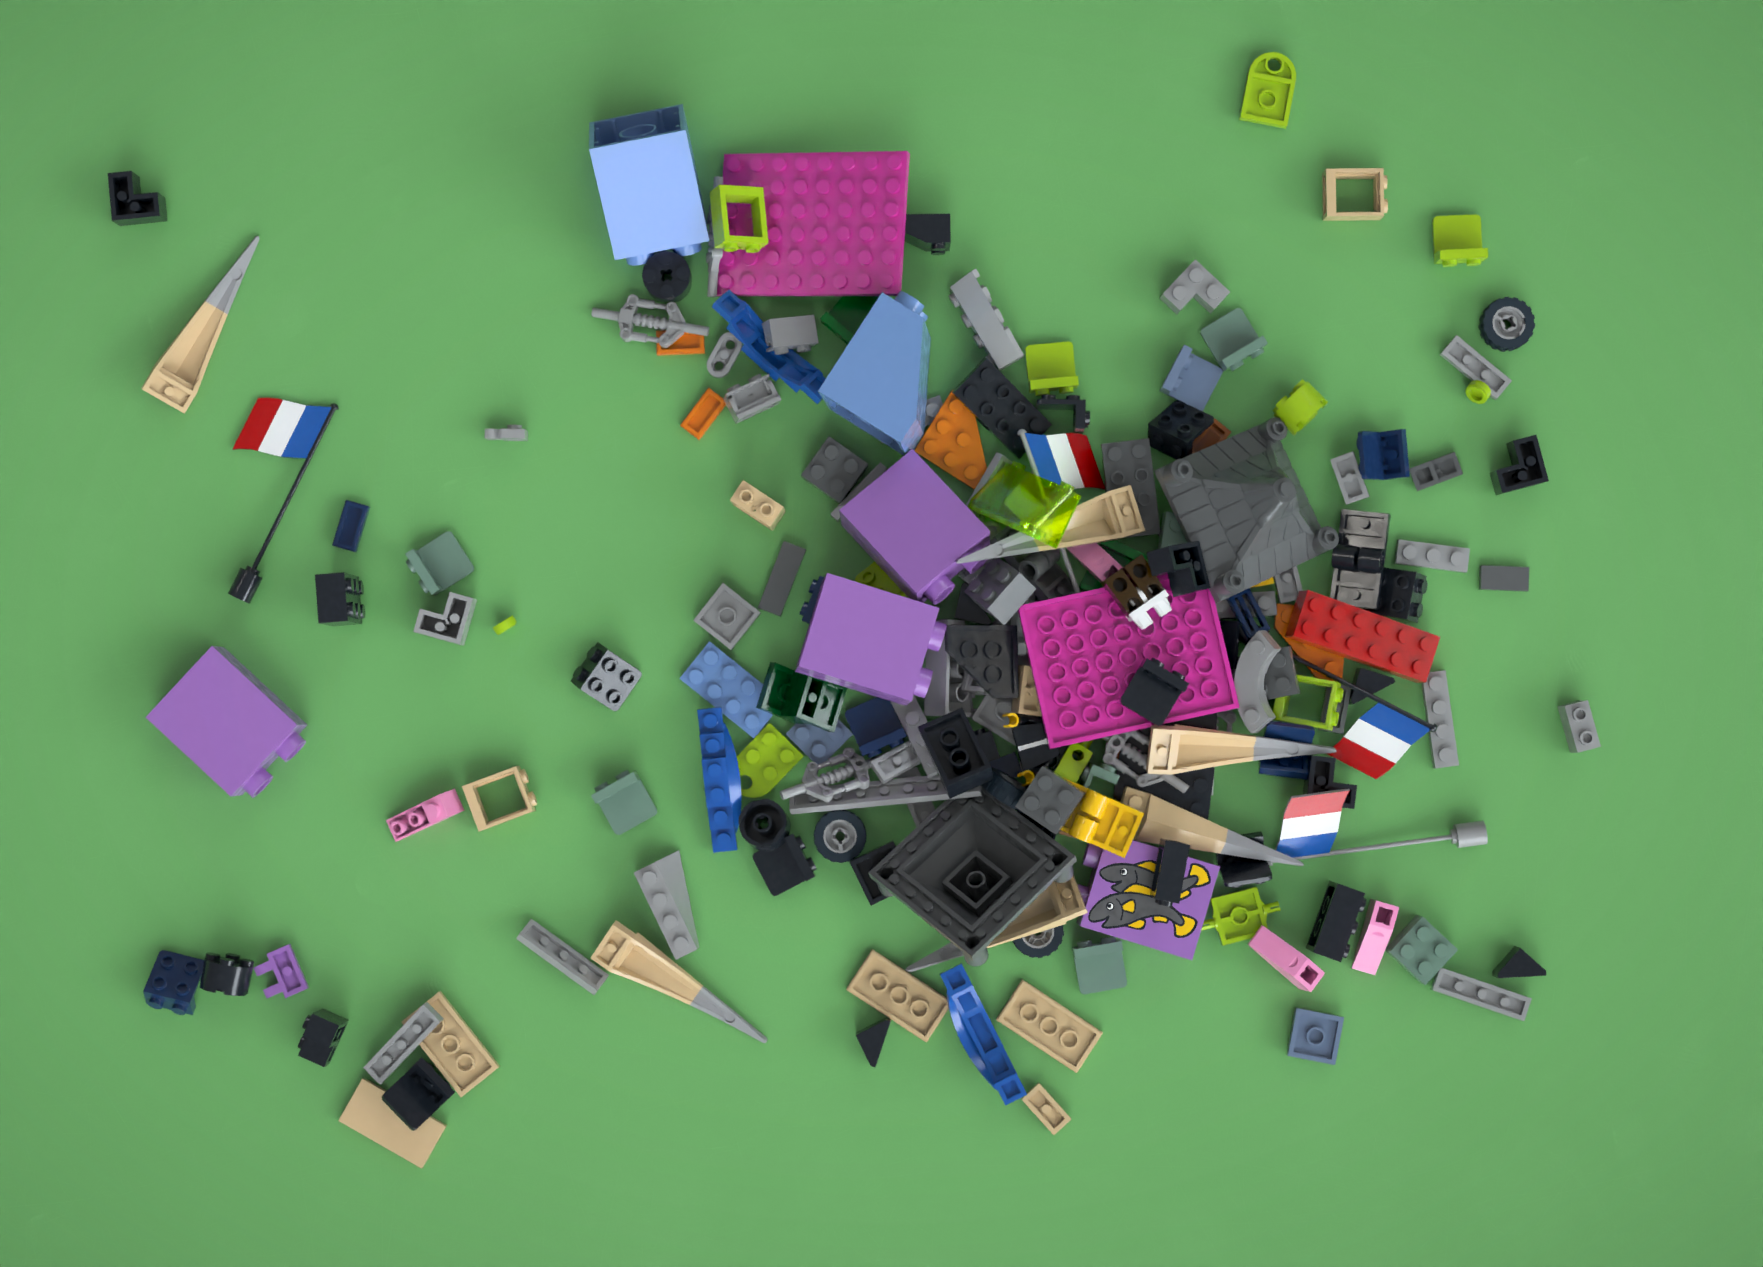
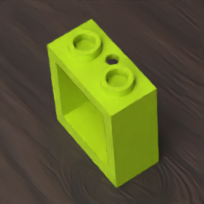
[709,185,769,253]
[1273,675,1344,731]

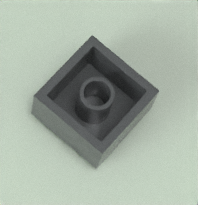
[801,436,868,504]
[964,558,1036,625]
[1015,766,1085,834]

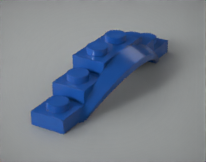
[712,290,826,404]
[697,707,741,853]
[940,963,1027,1106]

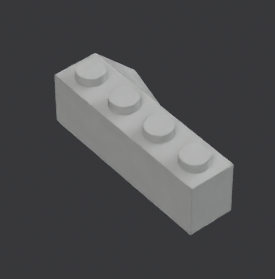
[948,269,1024,371]
[924,619,977,717]
[634,850,699,960]

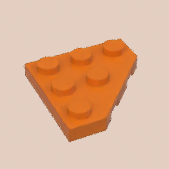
[914,390,987,490]
[1273,603,1344,682]

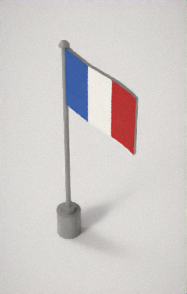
[1017,429,1105,593]
[1267,788,1488,866]

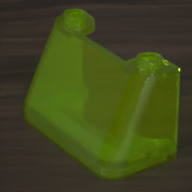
[967,461,1081,549]

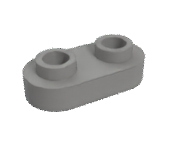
[707,332,742,378]

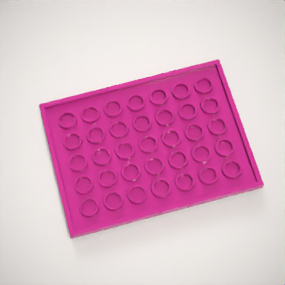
[717,151,910,296]
[1018,574,1240,749]

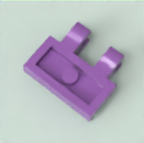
[253,944,309,998]

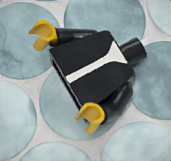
[1002,713,1060,787]

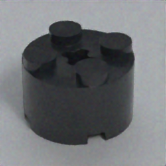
[642,250,692,303]
[739,799,791,852]
[200,952,254,996]

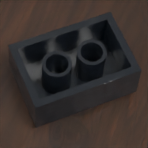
[315,572,365,626]
[1306,880,1366,962]

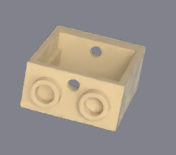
[1322,168,1388,221]
[730,480,786,531]
[462,766,537,832]

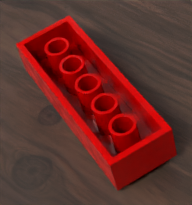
[1284,590,1440,683]

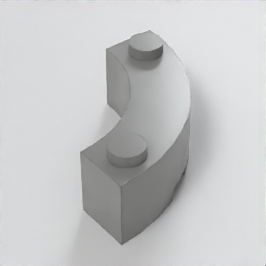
[1234,630,1282,734]

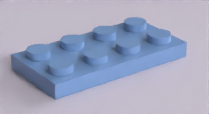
[679,641,773,738]

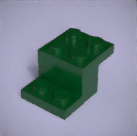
[756,662,848,732]

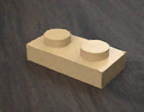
[1021,1082,1071,1135]

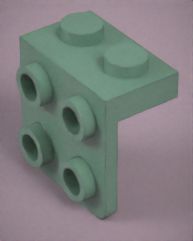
[1200,308,1268,372]
[405,531,474,596]
[1079,762,1120,788]
[591,770,657,835]
[1072,936,1127,994]

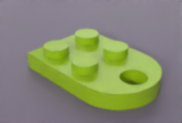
[1239,52,1296,129]
[737,723,804,798]

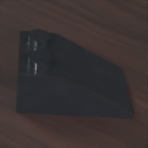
[905,214,951,255]
[918,708,994,799]

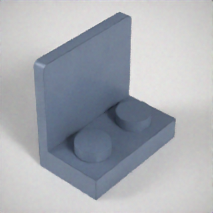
[1159,345,1223,411]

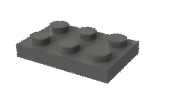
[1231,646,1300,700]

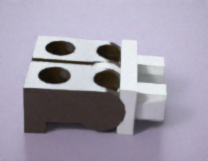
[1101,555,1172,630]

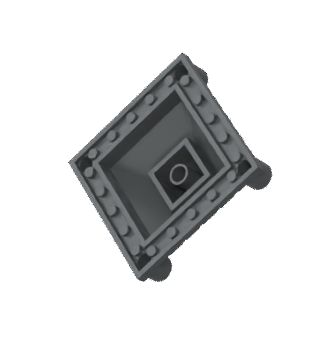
[1154,417,1339,603]
[869,786,1077,966]

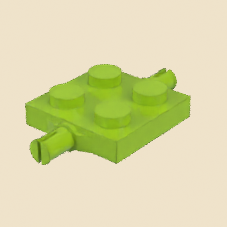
[1201,886,1281,946]

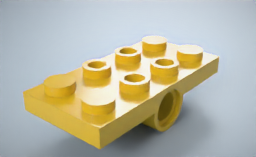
[1061,776,1144,858]

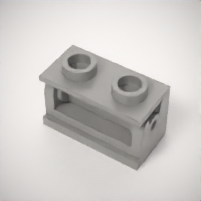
[762,315,819,355]
[723,374,782,424]
[1557,700,1601,753]

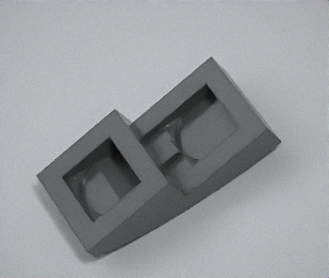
[1409,452,1463,491]

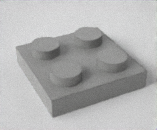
[693,583,761,650]

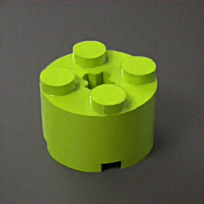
[1272,379,1328,436]

